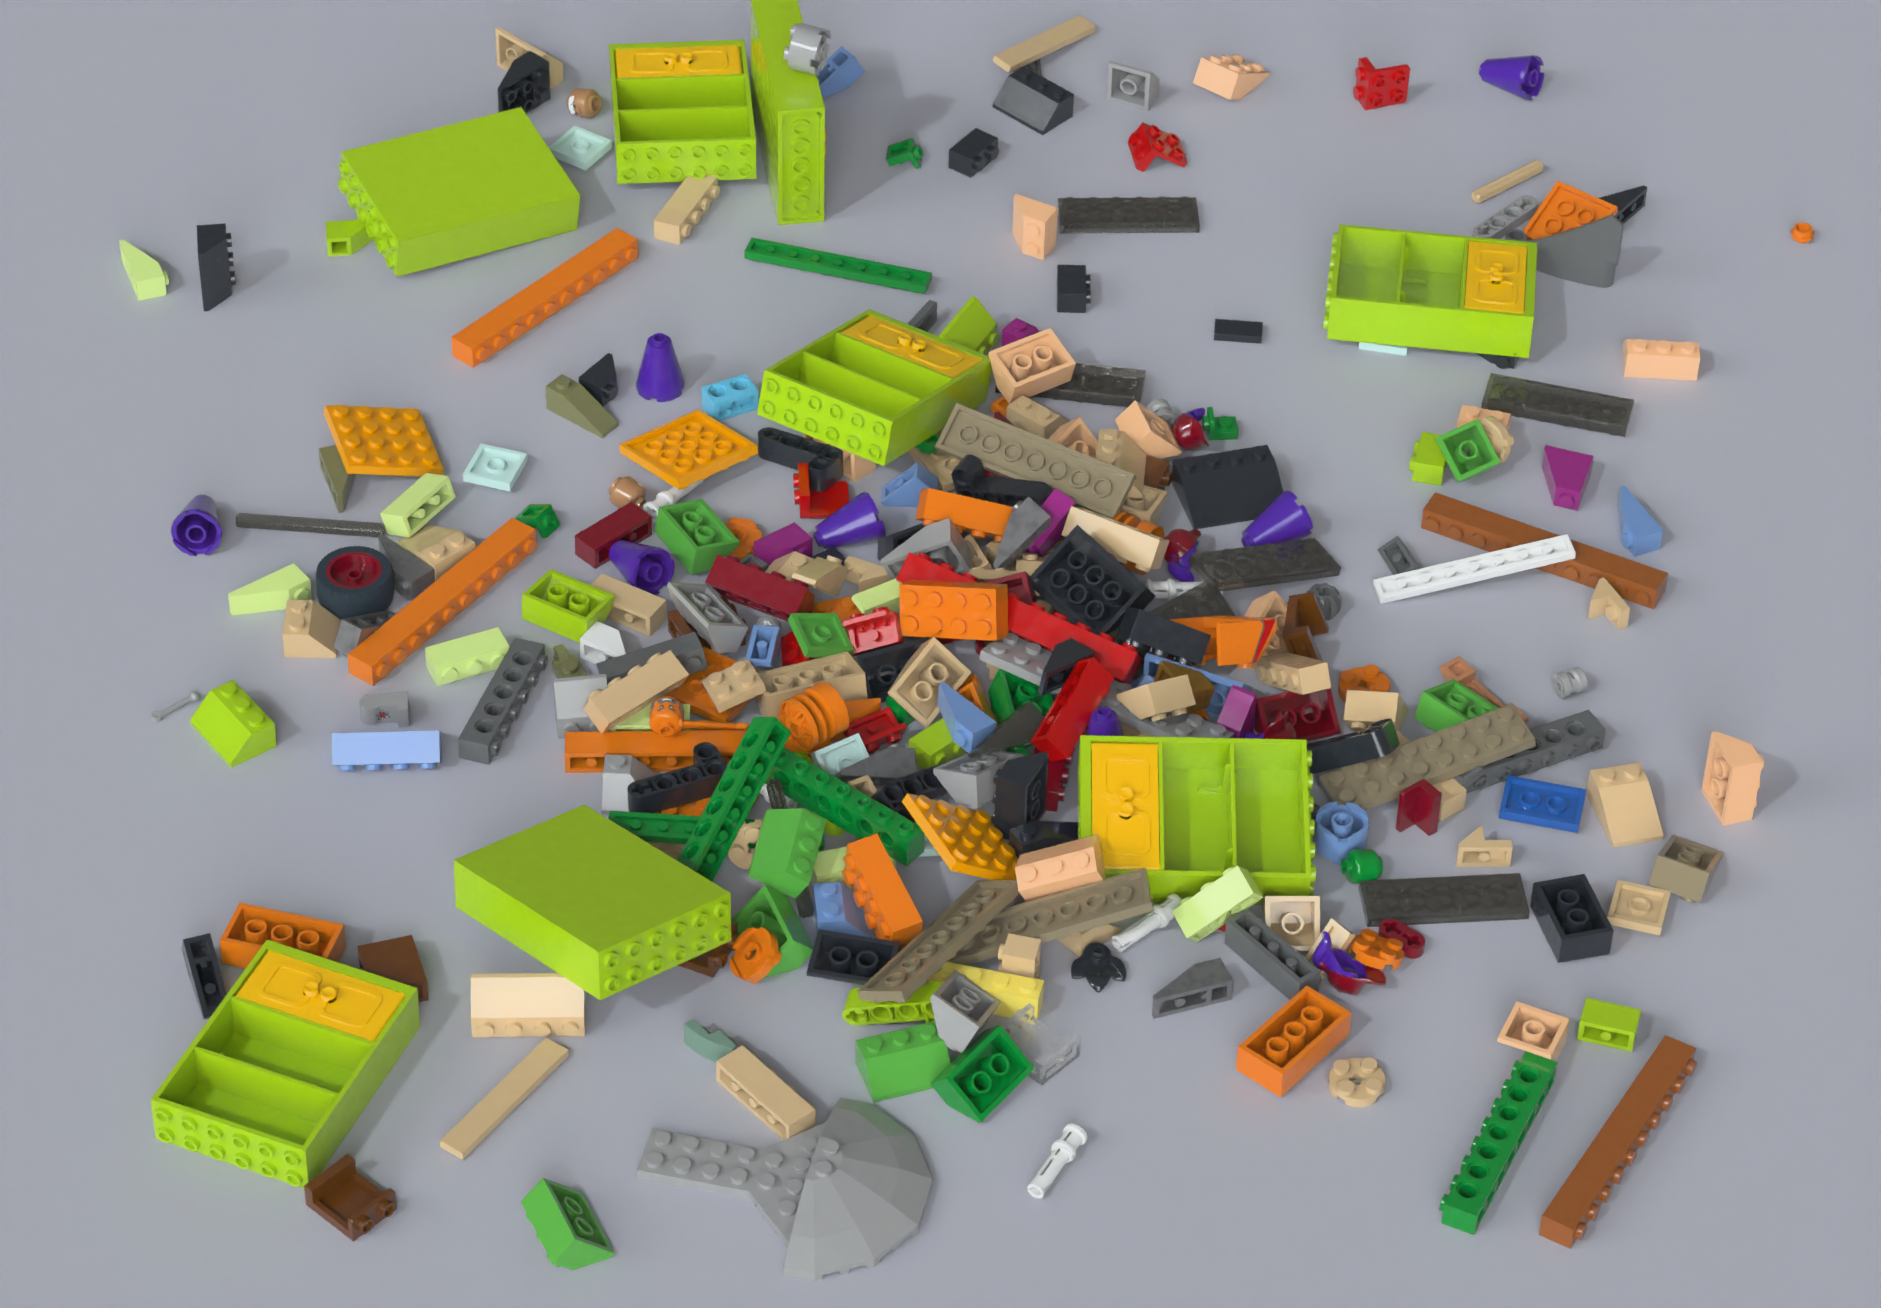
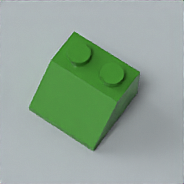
[1435,419,1500,483]

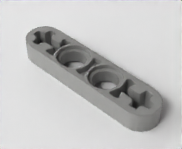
[1473,196,1538,239]

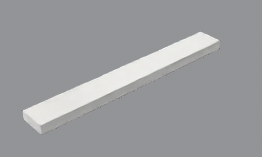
[1373,534,1576,604]

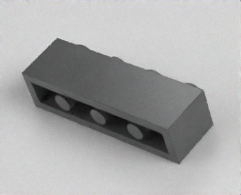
[596,632,708,687]
[1225,909,1321,1000]

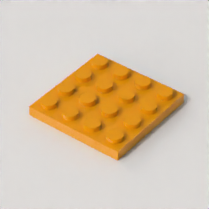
[323,405,444,476]
[619,409,758,490]
[902,793,1018,880]

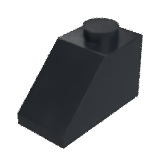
[579,353,618,406]

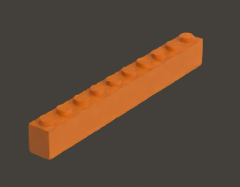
[451,228,638,368]
[348,518,537,686]
[565,730,831,773]

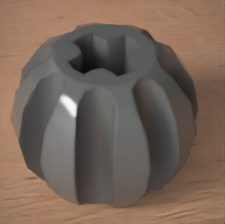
[1306,583,1342,620]

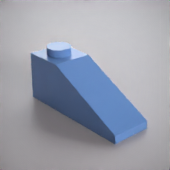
[817,46,865,99]
[1617,485,1663,557]
[937,681,997,754]

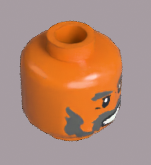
[649,696,684,736]

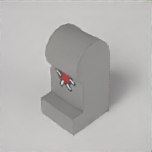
[359,692,409,727]

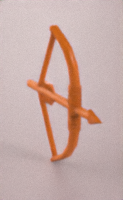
[678,719,750,730]

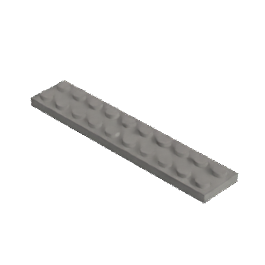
[979,633,1234,738]

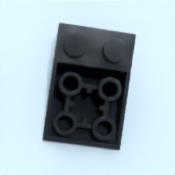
[497,51,551,113]

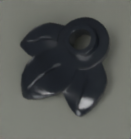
[1071,943,1126,993]

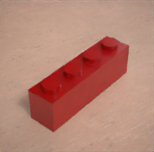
[1030,657,1115,762]

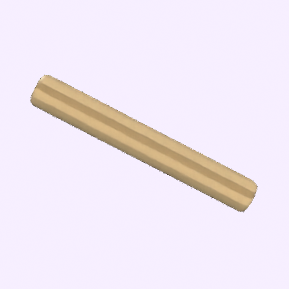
[1471,160,1544,204]

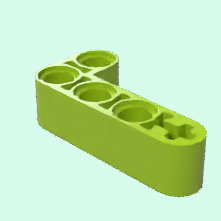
[842,982,943,1026]

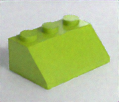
[939,296,999,355]
[522,569,615,643]
[190,680,277,768]

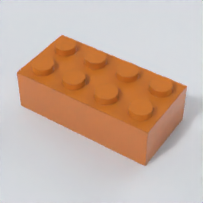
[899,580,1008,641]
[842,834,923,951]
[219,903,346,969]
[1236,986,1352,1098]

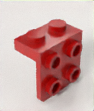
[1353,57,1410,110]
[1127,122,1188,172]
[793,463,849,518]

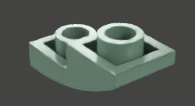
[684,1019,737,1063]

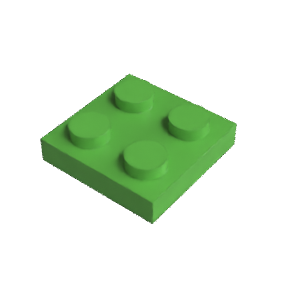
[788,613,854,658]

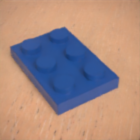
[1498,775,1587,833]

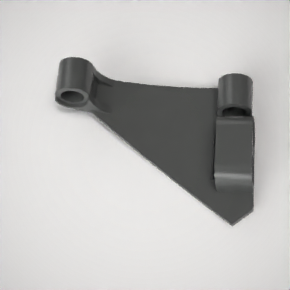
[1505,214,1623,288]

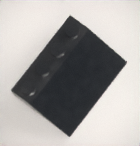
[1171,445,1284,529]
[1031,525,1156,636]

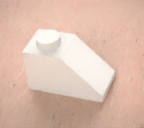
[580,621,626,664]

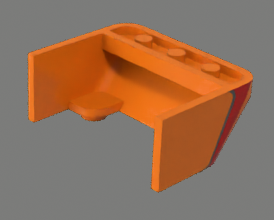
[1159,616,1278,668]

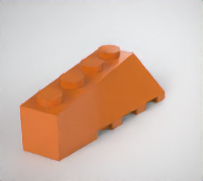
[915,488,1013,543]

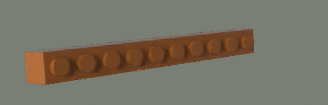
[1421,492,1668,609]
[1539,1035,1697,1249]

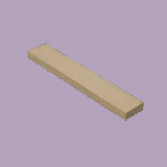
[993,15,1096,73]
[440,1038,569,1160]

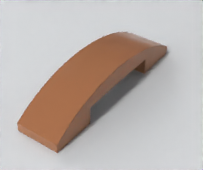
[1439,656,1529,723]

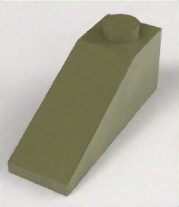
[546,374,618,438]
[319,445,355,513]

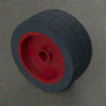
[316,546,394,620]

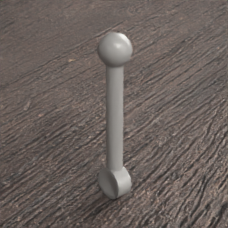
[151,691,200,722]

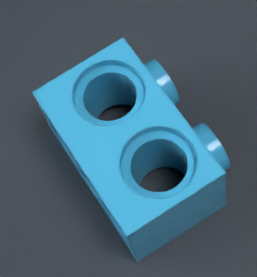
[702,374,759,421]

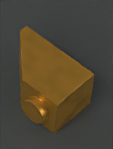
[1153,661,1215,713]

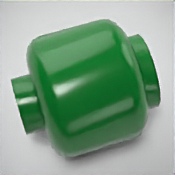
[1341,849,1383,884]

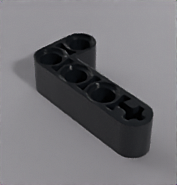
[758,427,843,491]
[951,454,1053,507]
[1307,718,1400,774]
[627,742,727,813]
[871,762,948,823]

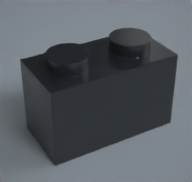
[949,128,999,178]
[1057,265,1091,313]

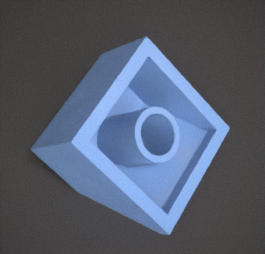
[813,882,873,938]

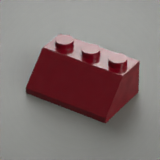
[1254,688,1341,741]

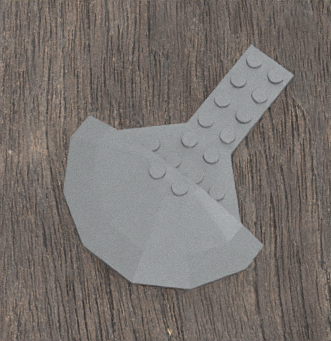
[637,1098,933,1281]

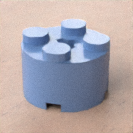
[1313,801,1369,866]

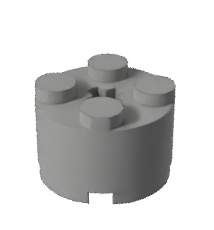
[783,23,831,76]

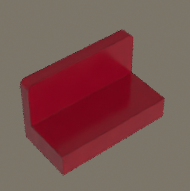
[1396,779,1442,836]

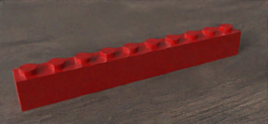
[896,552,1142,685]

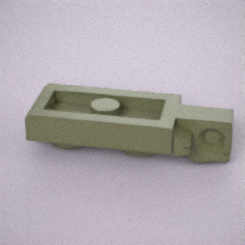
[552,644,588,678]

